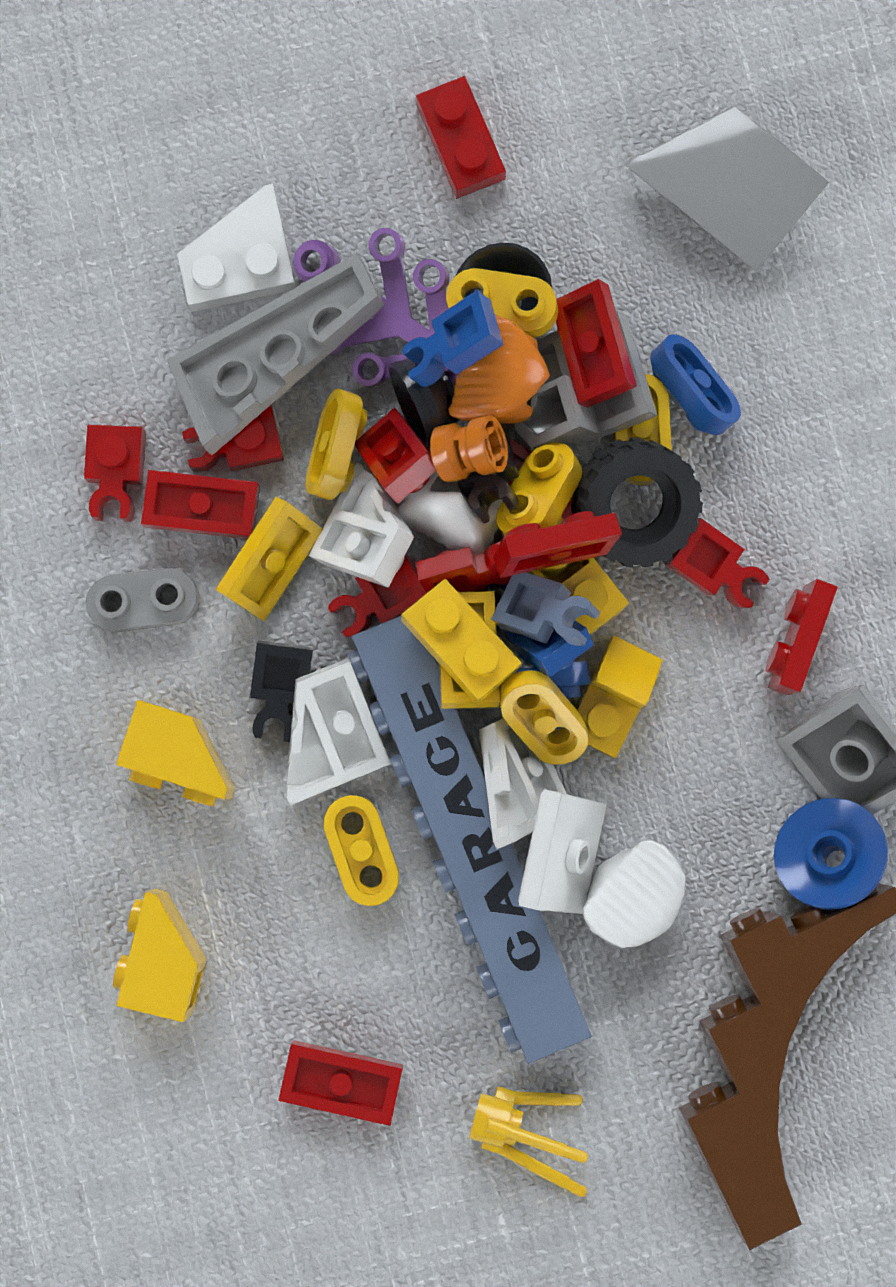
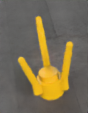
[469,1086,588,1197]

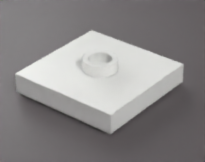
[518,789,607,914]

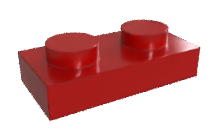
[416,76,506,199]
[556,279,637,408]
[354,407,436,504]
[141,470,260,539]
[493,511,622,578]
[765,579,838,695]
[278,1040,403,1126]

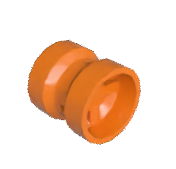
[430,415,508,483]

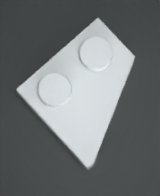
[177,184,296,312]
[309,463,414,587]
[286,658,390,805]
[479,718,567,849]

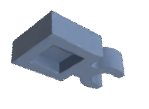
[491,572,600,646]

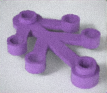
[293,228,457,387]

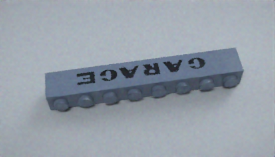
[347,616,592,1064]

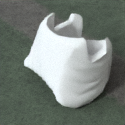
[397,472,502,555]
[583,841,685,948]

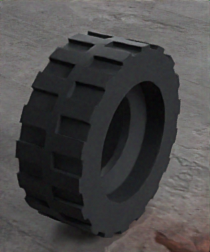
[571,437,703,568]

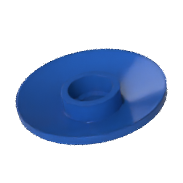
[774,798,888,910]

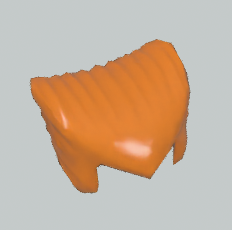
[449,314,550,424]

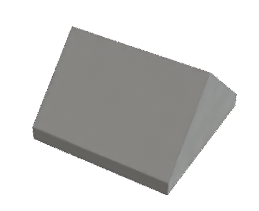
[777,685,896,815]

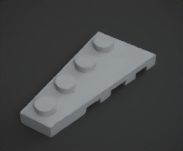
[167,253,385,455]

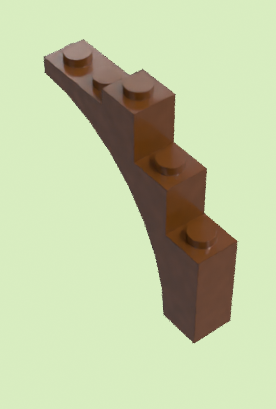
[679,883,896,1250]

